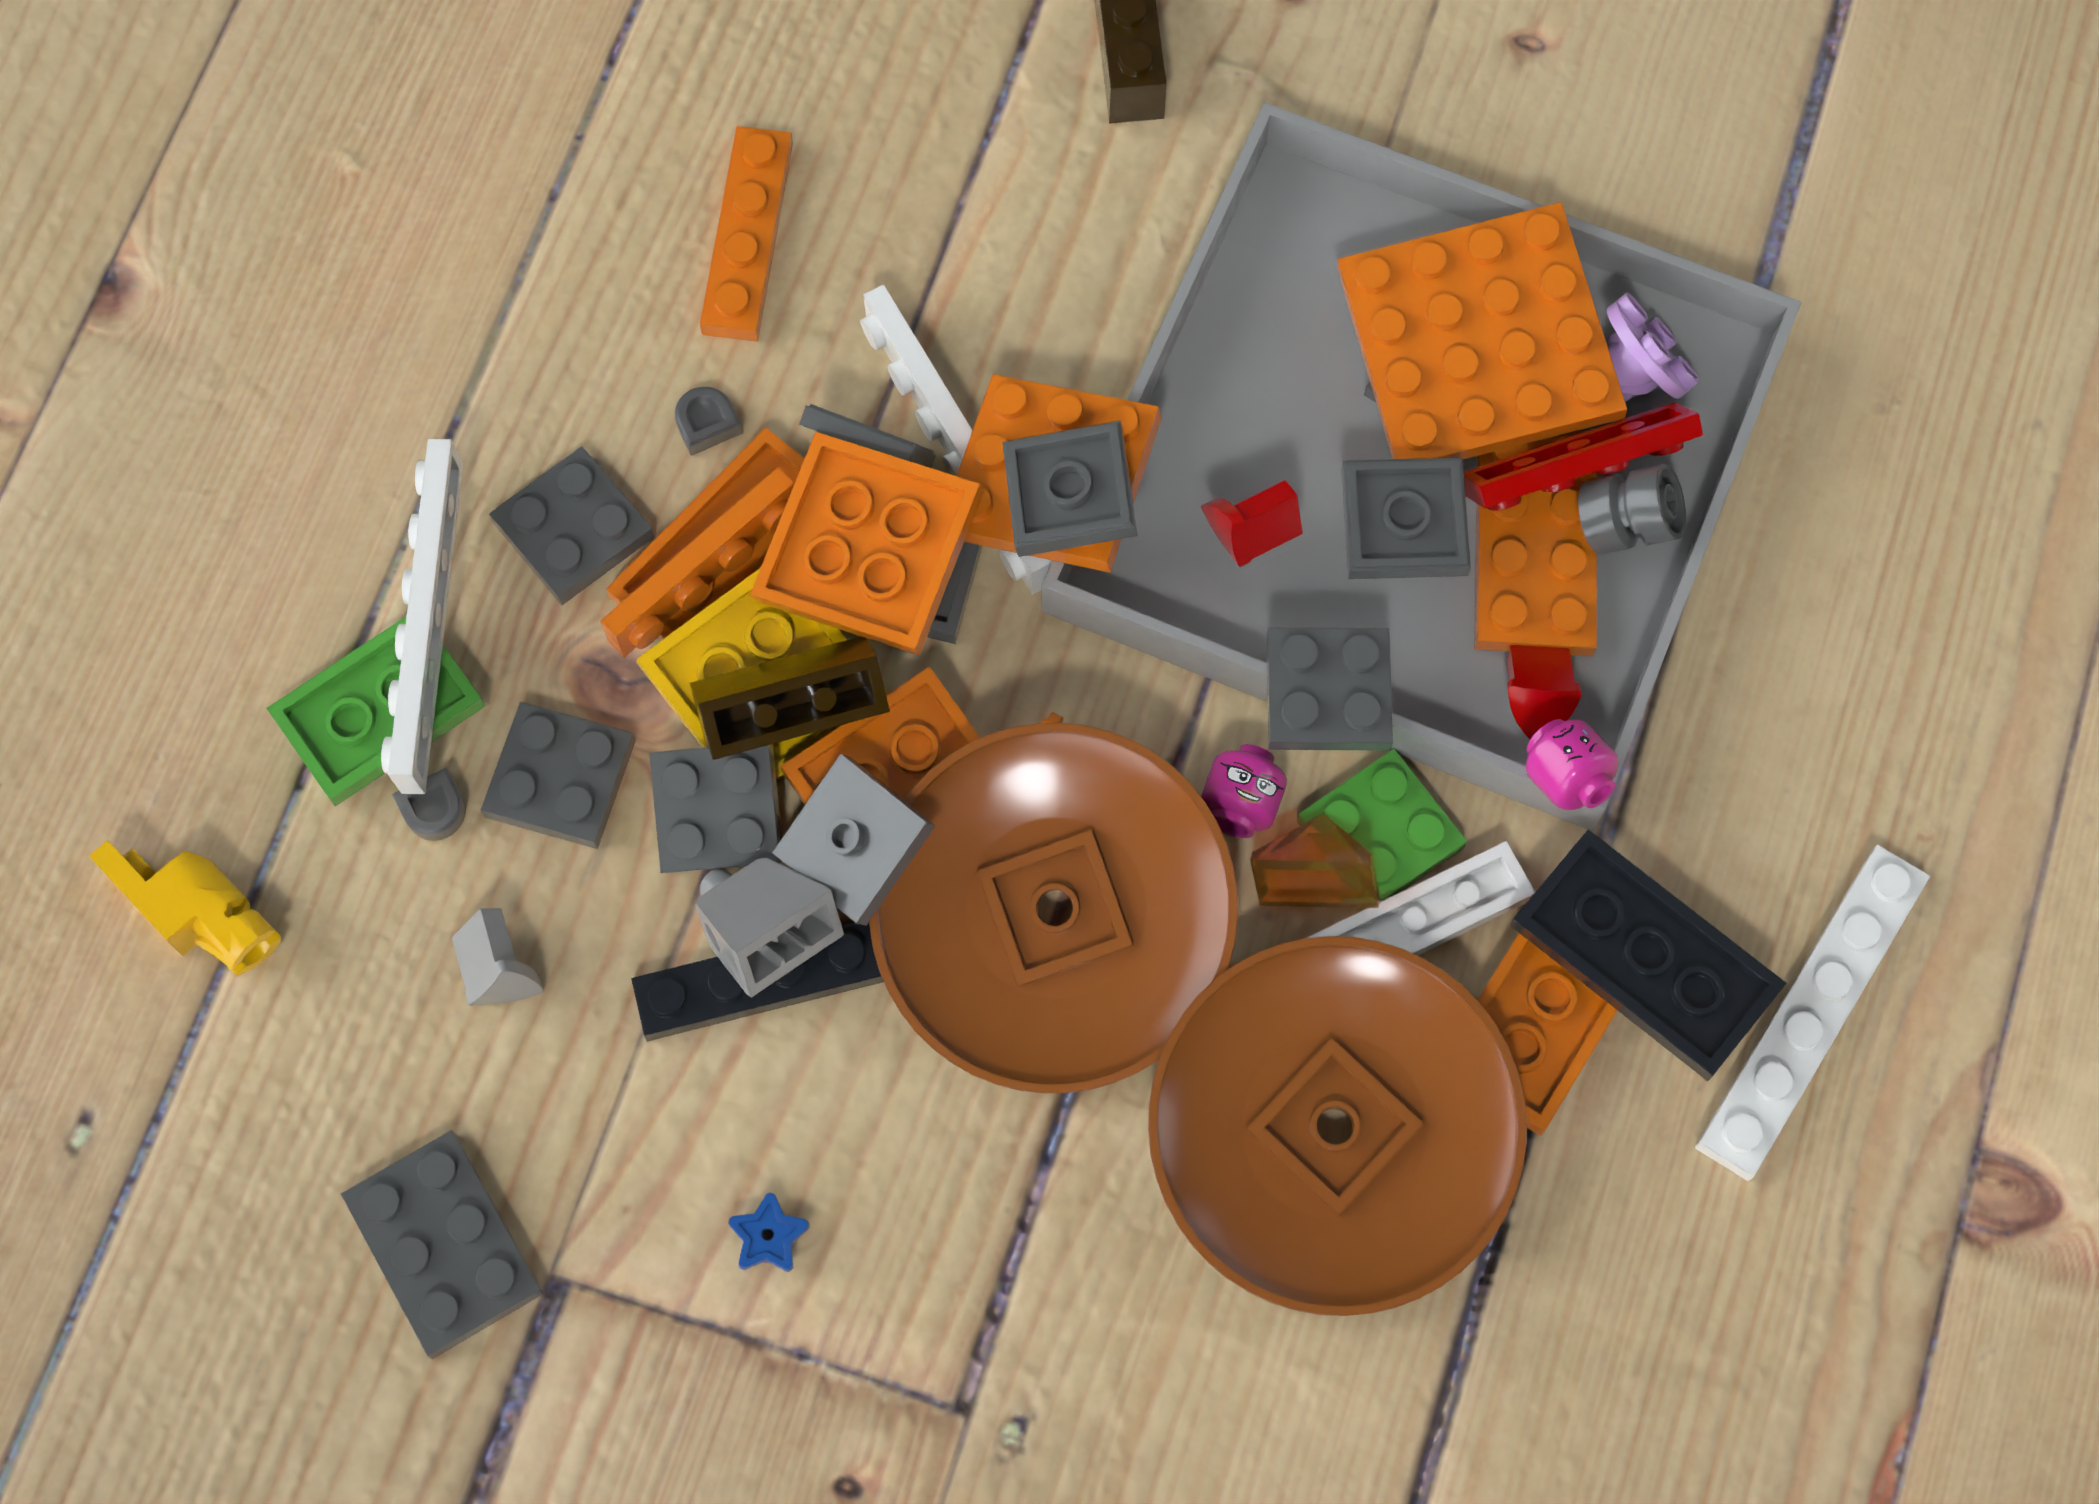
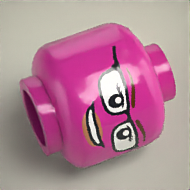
[1201,744,1287,838]

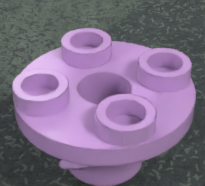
[1606,293,1700,402]

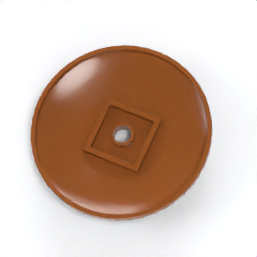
[869,723,1238,1093]
[1148,936,1527,1316]

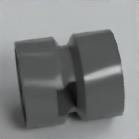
[1578,463,1686,555]

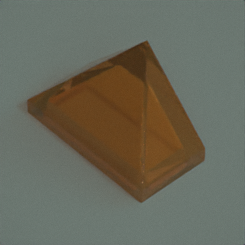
[1250,814,1380,908]

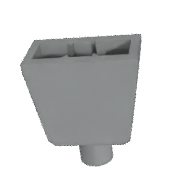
[695,858,844,997]

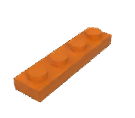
[700,126,793,342]
[600,467,795,658]

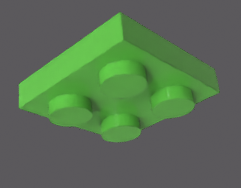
[1297,749,1467,910]

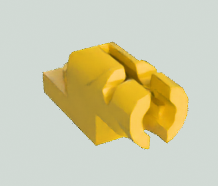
[89,840,281,975]

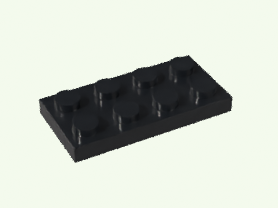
[1510,829,1787,1081]

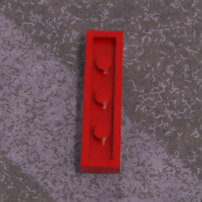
[1463,402,1704,511]

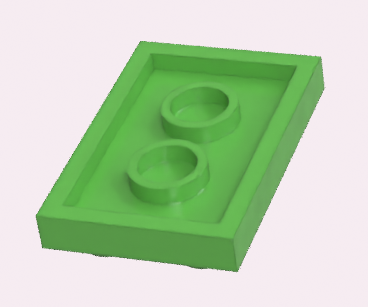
[266,617,486,807]

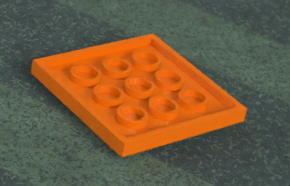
[1337,202,1627,460]

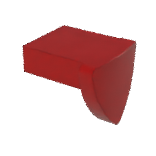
[1201,480,1303,568]
[1507,645,1582,740]

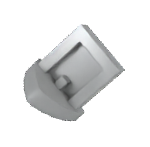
[452,908,543,1006]

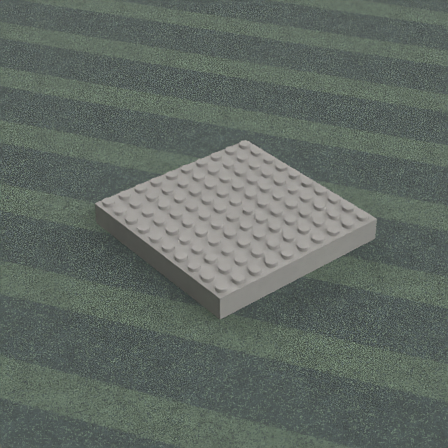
[1041,102,1802,831]

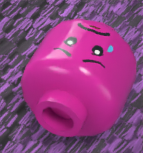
[1526,719,1619,811]

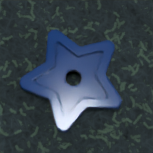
[728,1193,810,1272]

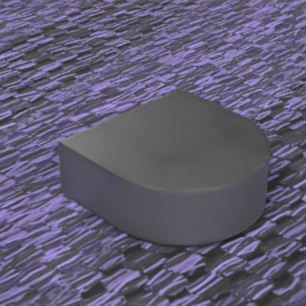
[675,387,743,456]
[392,767,466,841]

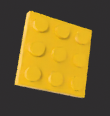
[636,568,889,781]

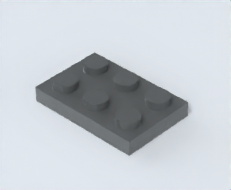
[341,1130,544,1359]

